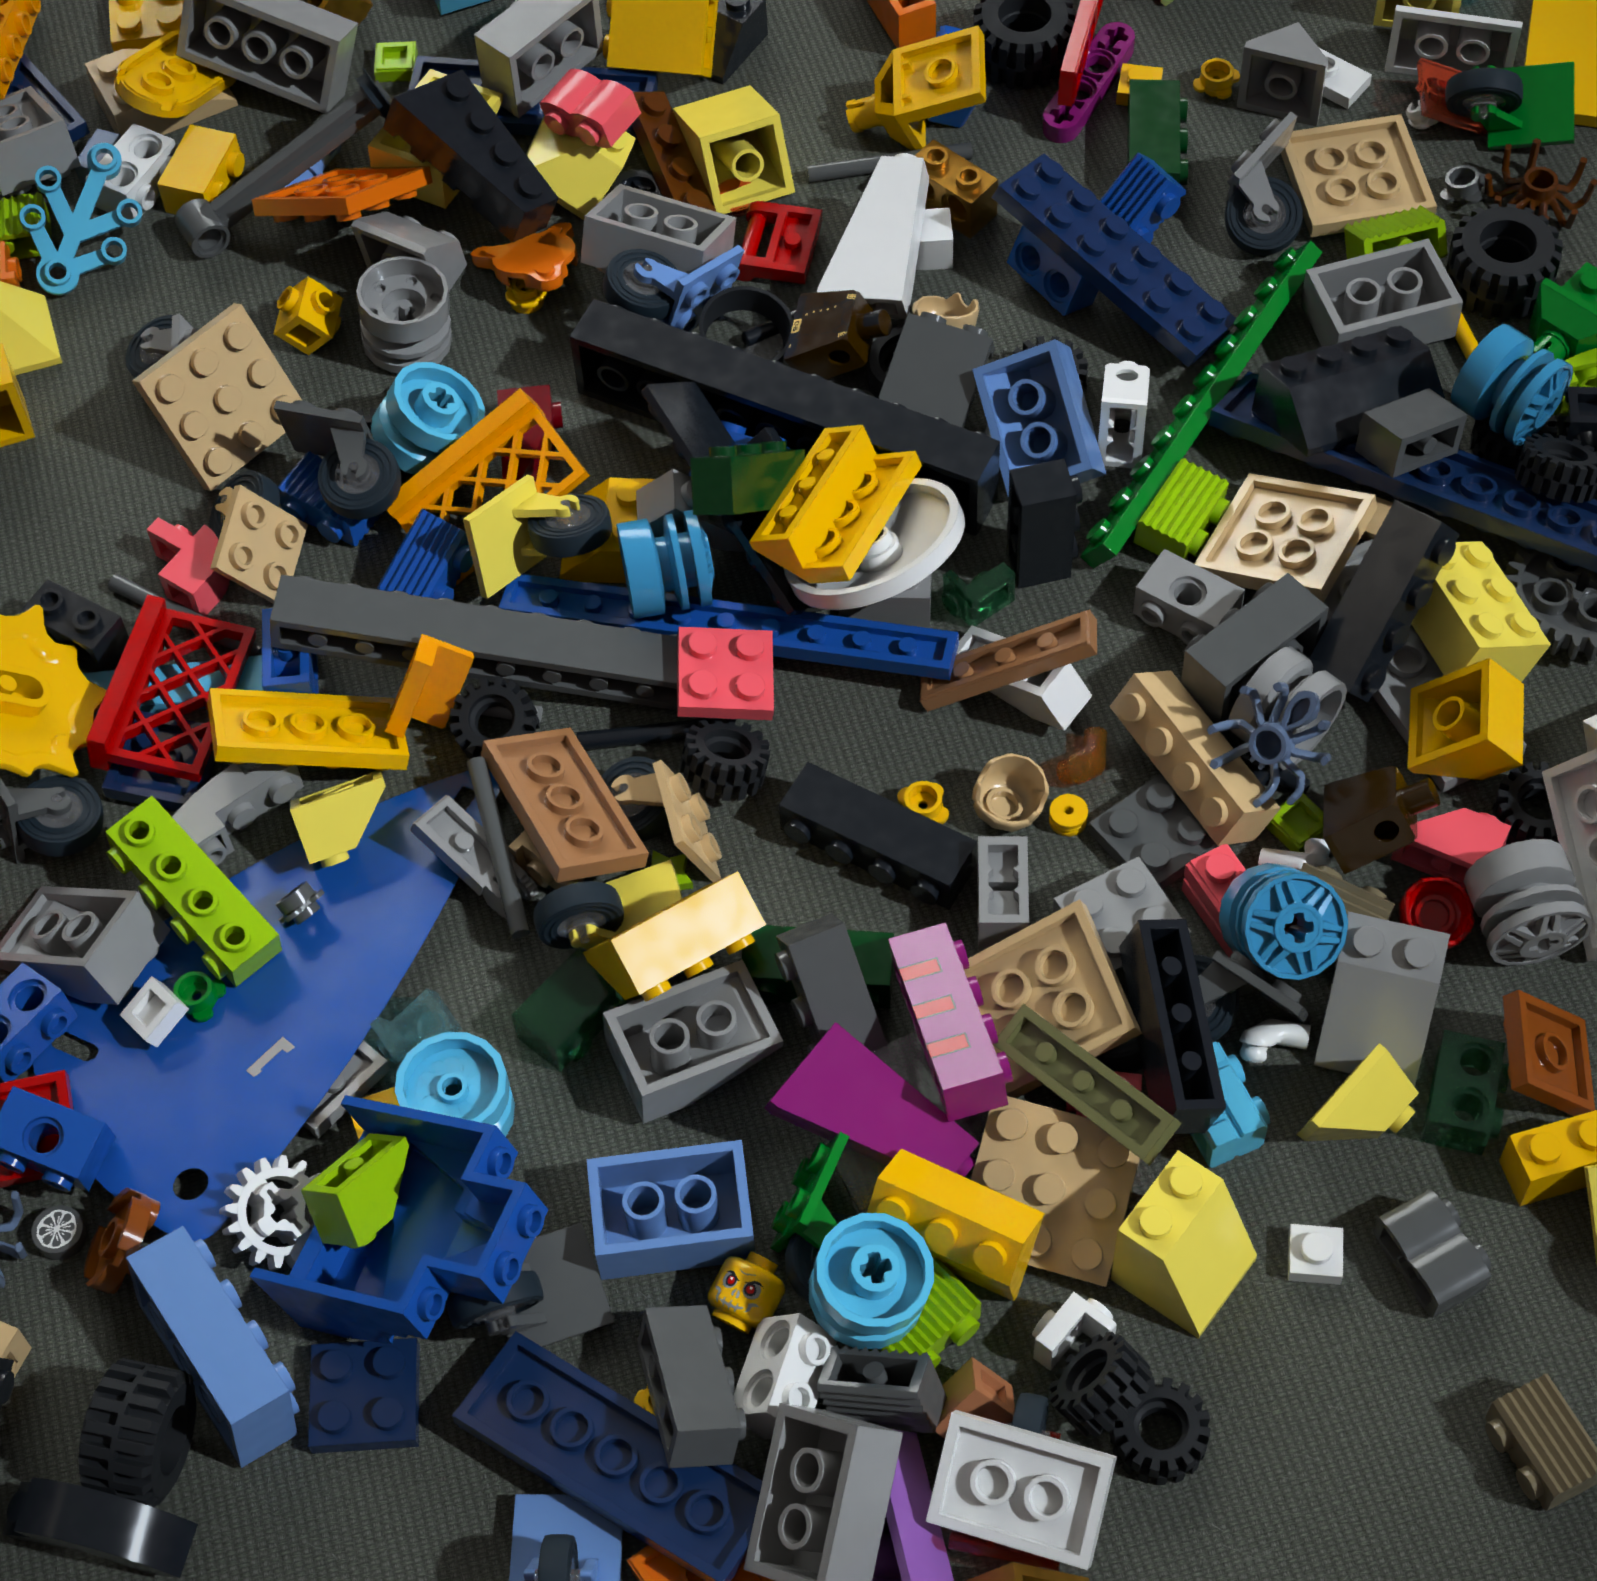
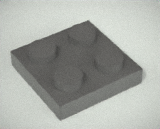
[1088,773,1219,890]

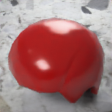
[1399,877,1474,950]

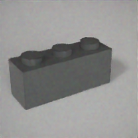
[774,913,893,1064]
[637,1305,746,1468]

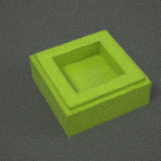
[374,41,418,82]
[1266,793,1323,852]

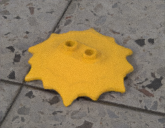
[0,605,107,777]

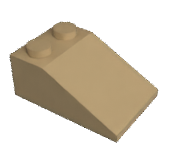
[85,49,238,137]

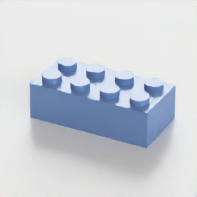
[126,1226,300,1468]

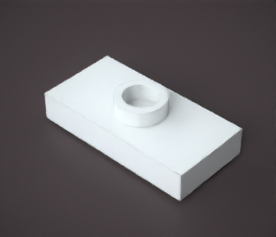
[1318,47,1372,109]

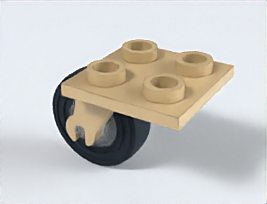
[209,470,308,604]
[601,757,722,882]

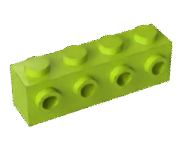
[105,796,282,987]

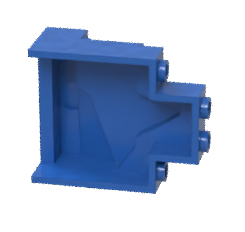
[249,1095,548,1344]

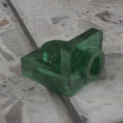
[942,562,1015,627]

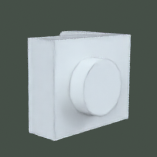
[1032,1292,1117,1371]

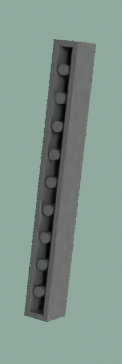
[270,575,677,710]

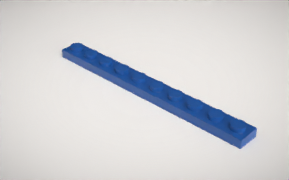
[499,574,959,680]

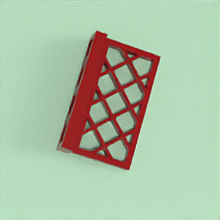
[86,594,256,783]

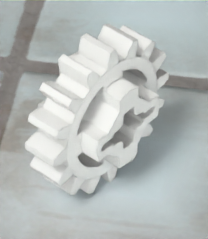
[219,1155,321,1271]

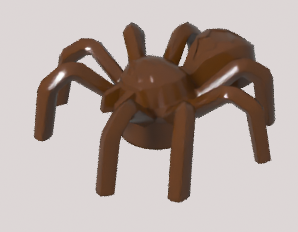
[1485,138,1597,229]

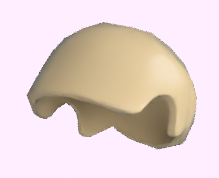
[911,293,979,329]
[972,753,1049,832]

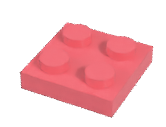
[677,626,774,721]

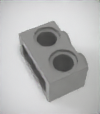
[977,836,1029,951]

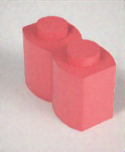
[539,69,641,148]

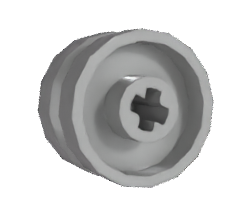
[1229,646,1347,770]

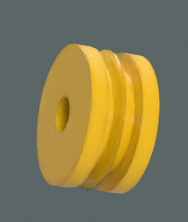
[1049,794,1088,837]

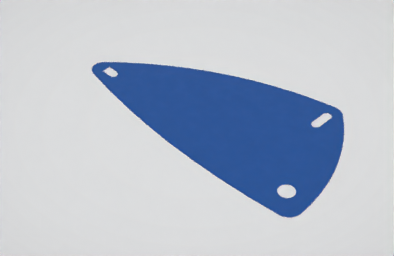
[32,769,500,1242]

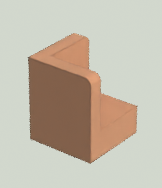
[935,1357,1015,1439]

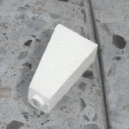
[817,153,929,319]

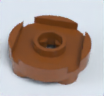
[84,1187,160,1294]

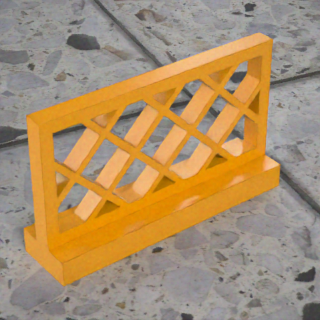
[387,388,590,585]

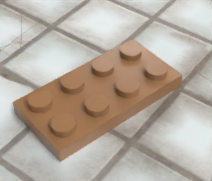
[481,727,649,883]

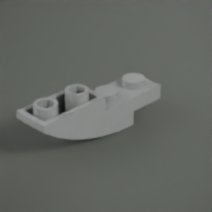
[172,764,304,866]

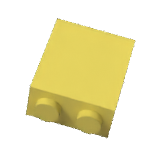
[673,85,795,214]
[1111,1150,1257,1339]

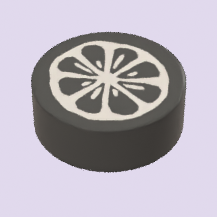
[31,1205,87,1260]

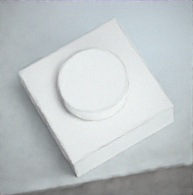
[120,976,189,1047]
[1288,1224,1343,1285]

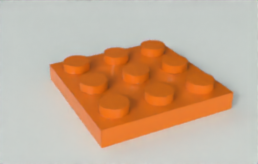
[251,166,433,222]

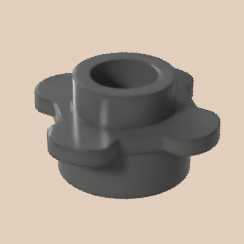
[1440,165,1485,204]
[275,881,325,925]

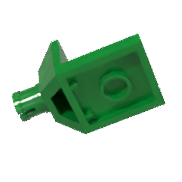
[1529,262,1597,360]

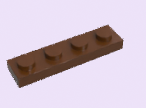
[631,91,717,212]

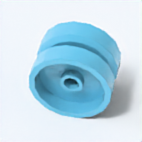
[371,362,485,475]
[395,1032,515,1137]
[809,1213,934,1349]

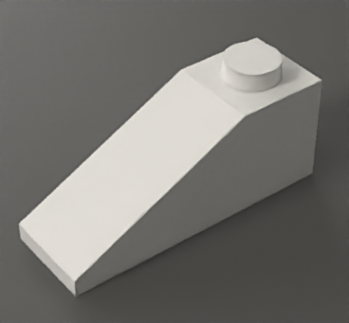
[956,625,1092,731]

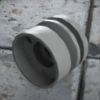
[356,256,452,373]
[1463,839,1593,965]

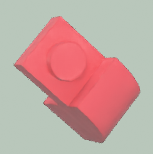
[146,517,230,617]

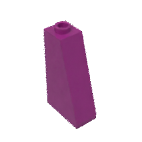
[764,1022,980,1177]

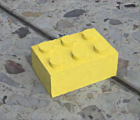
[1411,541,1551,682]

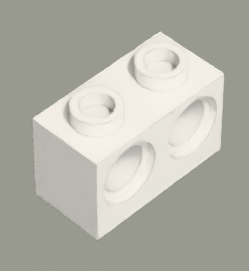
[85,123,177,219]
[733,1313,837,1440]

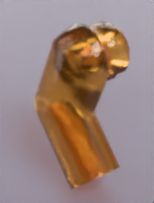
[1056,727,1107,785]

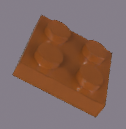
[1502,990,1595,1116]

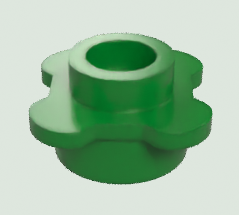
[173,971,226,1022]

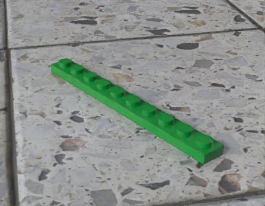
[1080,240,1323,569]

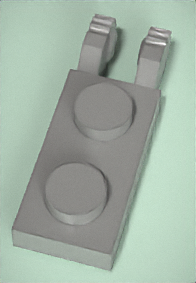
[410,795,539,919]

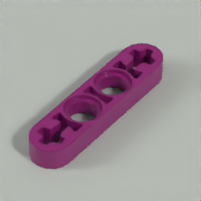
[1042,22,1135,143]

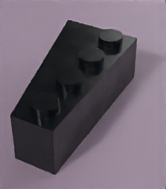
[383,70,559,242]

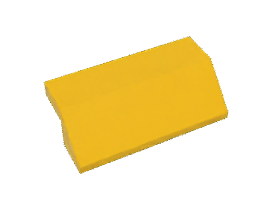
[749,425,922,584]

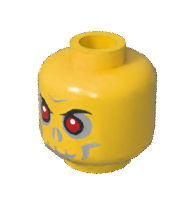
[707,1251,785,1335]

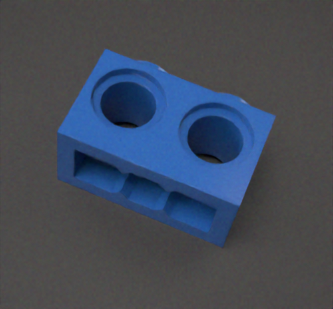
[1007,225,1099,316]
[0,962,78,1083]

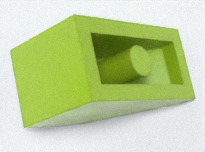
[301,1133,409,1248]

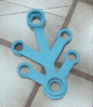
[19,143,142,296]

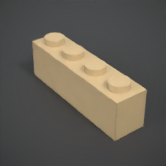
[1110,670,1281,846]

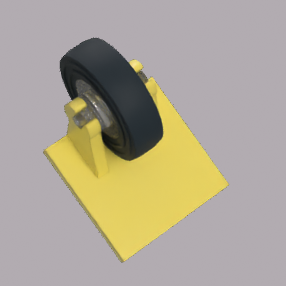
[463,475,612,599]
[534,859,683,950]

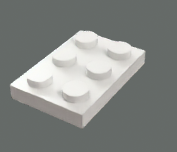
[926,1410,1117,1570]

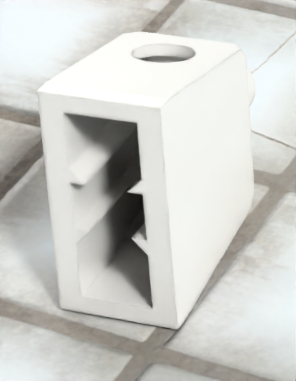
[1098,361,1150,468]

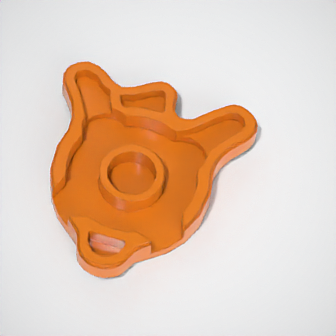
[471,222,579,292]

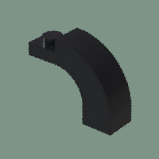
[2,1477,198,1578]

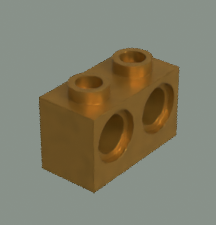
[915,139,998,239]

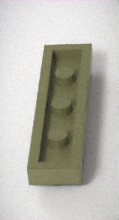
[993,1003,1182,1166]

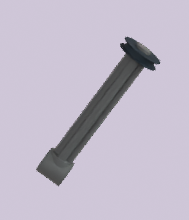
[174,67,392,258]

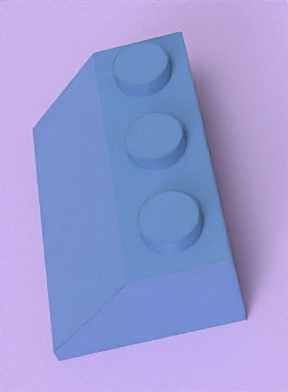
[972,339,1107,497]

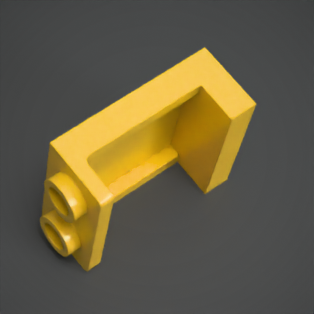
[603,0,718,78]

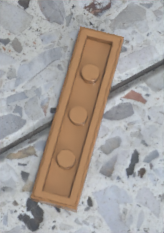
[920,609,1097,712]

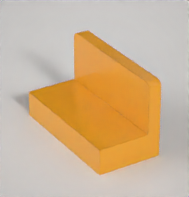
[385,634,474,738]

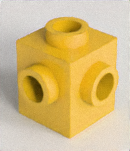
[273,276,343,356]

